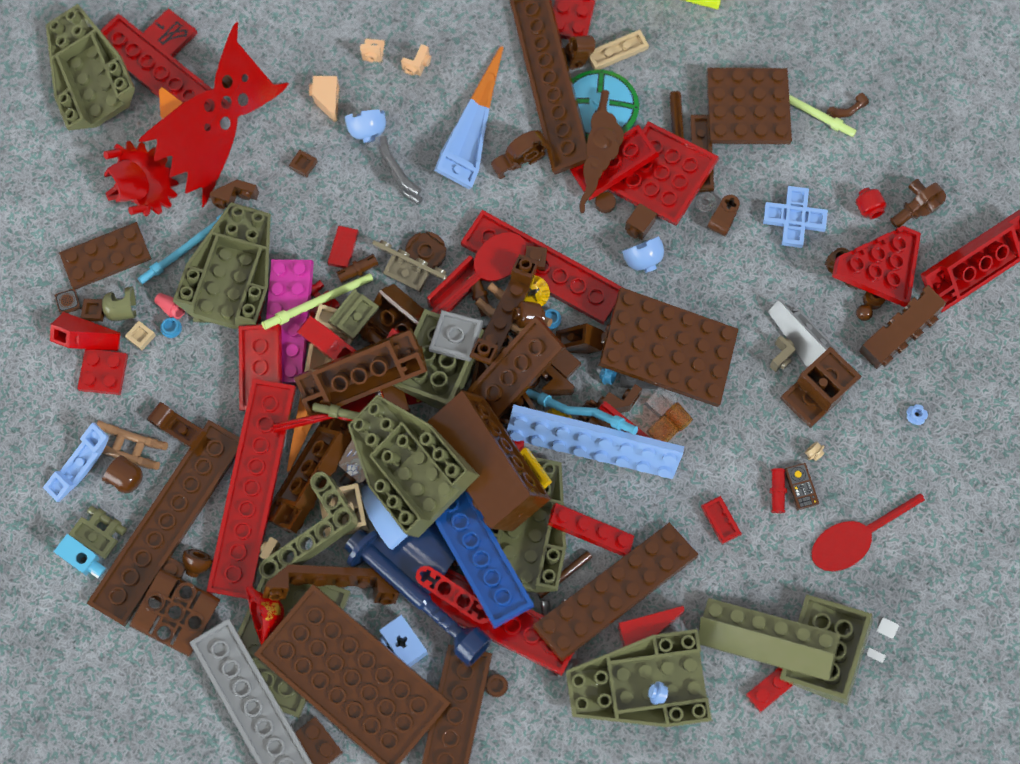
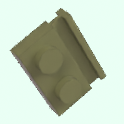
[328,288,379,341]

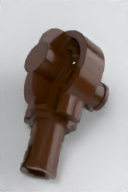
[890,179,946,229]

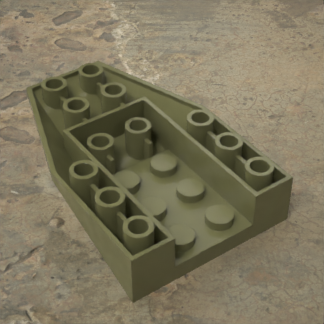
[348,395,480,538]

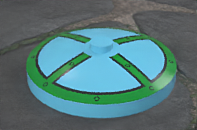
[572,70,639,139]

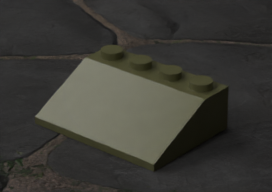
[392,309,484,410]
[780,594,873,705]

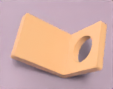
[360,39,385,62]

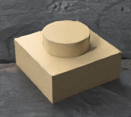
[125,321,156,351]
[260,537,281,560]

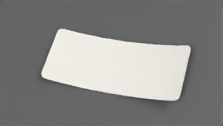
[867,618,899,663]

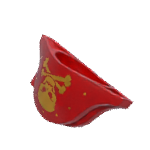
[246,586,284,645]

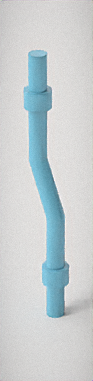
[137,213,223,285]
[526,389,638,435]

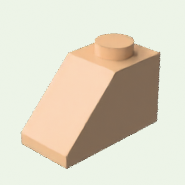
[309,76,339,121]

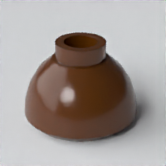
[182,549,213,578]

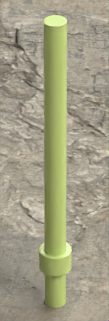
[789,95,857,137]
[262,273,373,330]

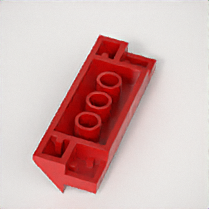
[920,210,1020,313]

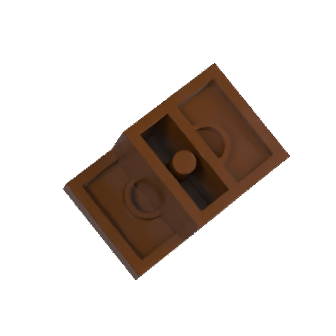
[780,346,862,428]

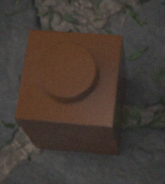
[625,203,657,240]

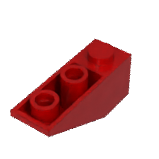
[50,312,121,351]

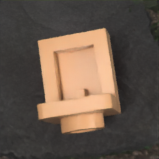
[401,44,431,76]

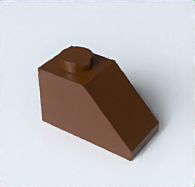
[556,323,604,354]

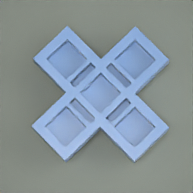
[763,186,828,248]

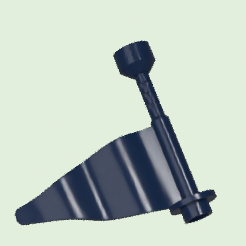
[344,522,492,667]

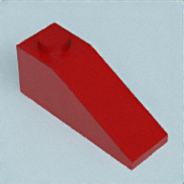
[618,606,685,647]

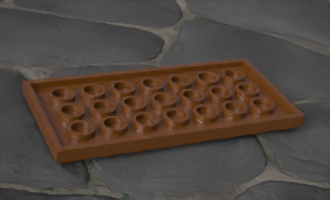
[254,584,451,764]

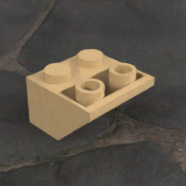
[319,483,369,537]

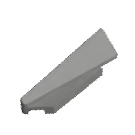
[769,299,843,367]

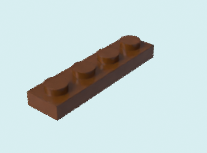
[690,115,714,192]

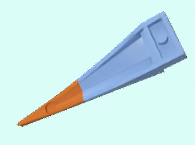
[434,46,503,189]

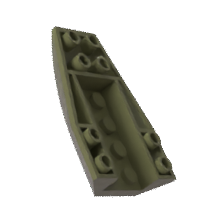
[46,4,135,130]
[173,203,271,329]
[490,457,566,593]
[566,629,712,727]

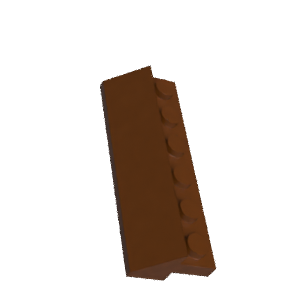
[294,328,427,416]
[268,418,352,534]

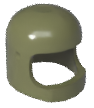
[102,286,137,321]

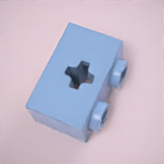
[379,615,428,667]

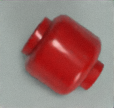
[855,187,887,219]

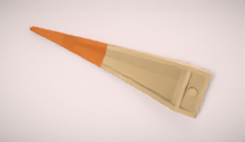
[287,304,352,472]

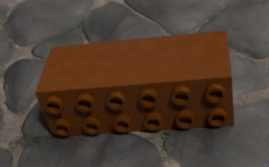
[427,390,551,532]

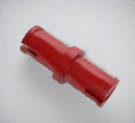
[769,468,787,514]

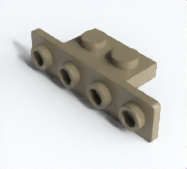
[372,240,447,292]

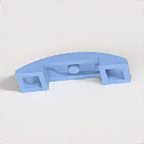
[43,422,109,502]
[361,483,408,549]

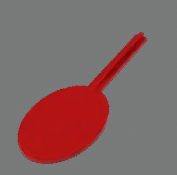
[432,232,526,314]
[272,394,373,432]
[811,493,925,571]

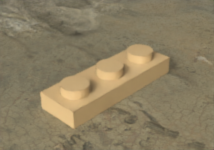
[588,30,649,70]

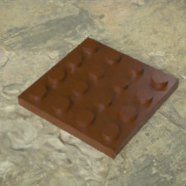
[706,68,792,144]

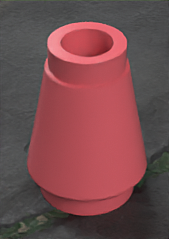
[154,293,185,319]

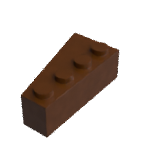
[859,285,946,369]

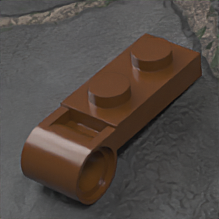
[146,402,207,450]

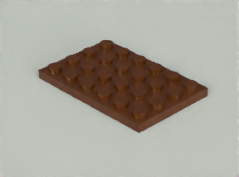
[598,287,738,407]

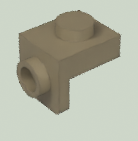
[770,335,796,372]

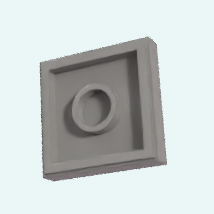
[429,310,483,362]

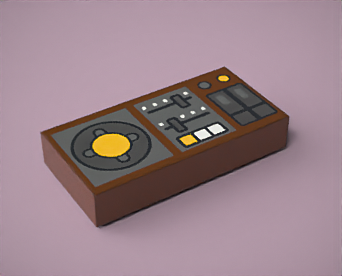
[785,463,819,511]

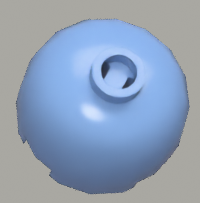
[345,110,386,143]
[622,236,664,273]

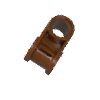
[564,35,595,70]
[707,195,740,237]

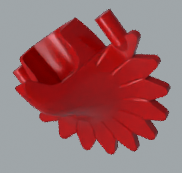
[103,140,179,217]

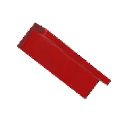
[427,255,482,312]

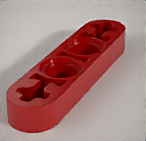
[416,566,489,624]

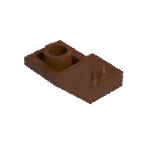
[209,180,259,209]
[597,384,642,413]

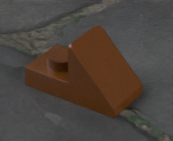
[540,365,575,396]

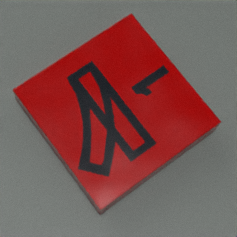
[143,8,198,57]

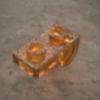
[646,402,693,442]

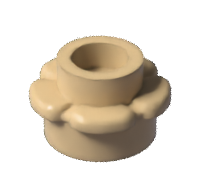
[805,441,825,461]

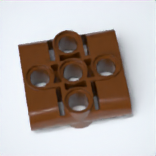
[129,569,221,657]

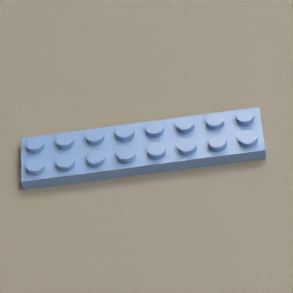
[507,405,684,479]

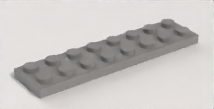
[190,619,312,764]

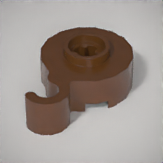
[491,130,549,179]

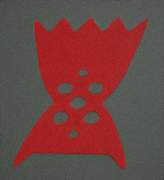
[139,22,289,208]

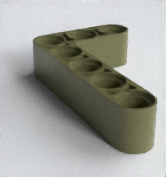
[259,472,358,580]

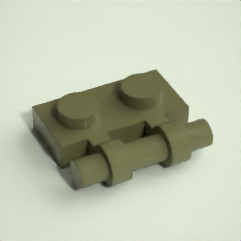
[68,506,127,559]

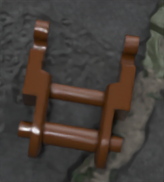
[576,399,598,422]

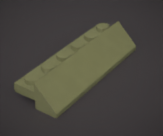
[698,598,841,681]

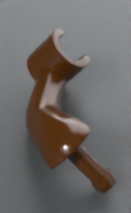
[826,93,869,118]

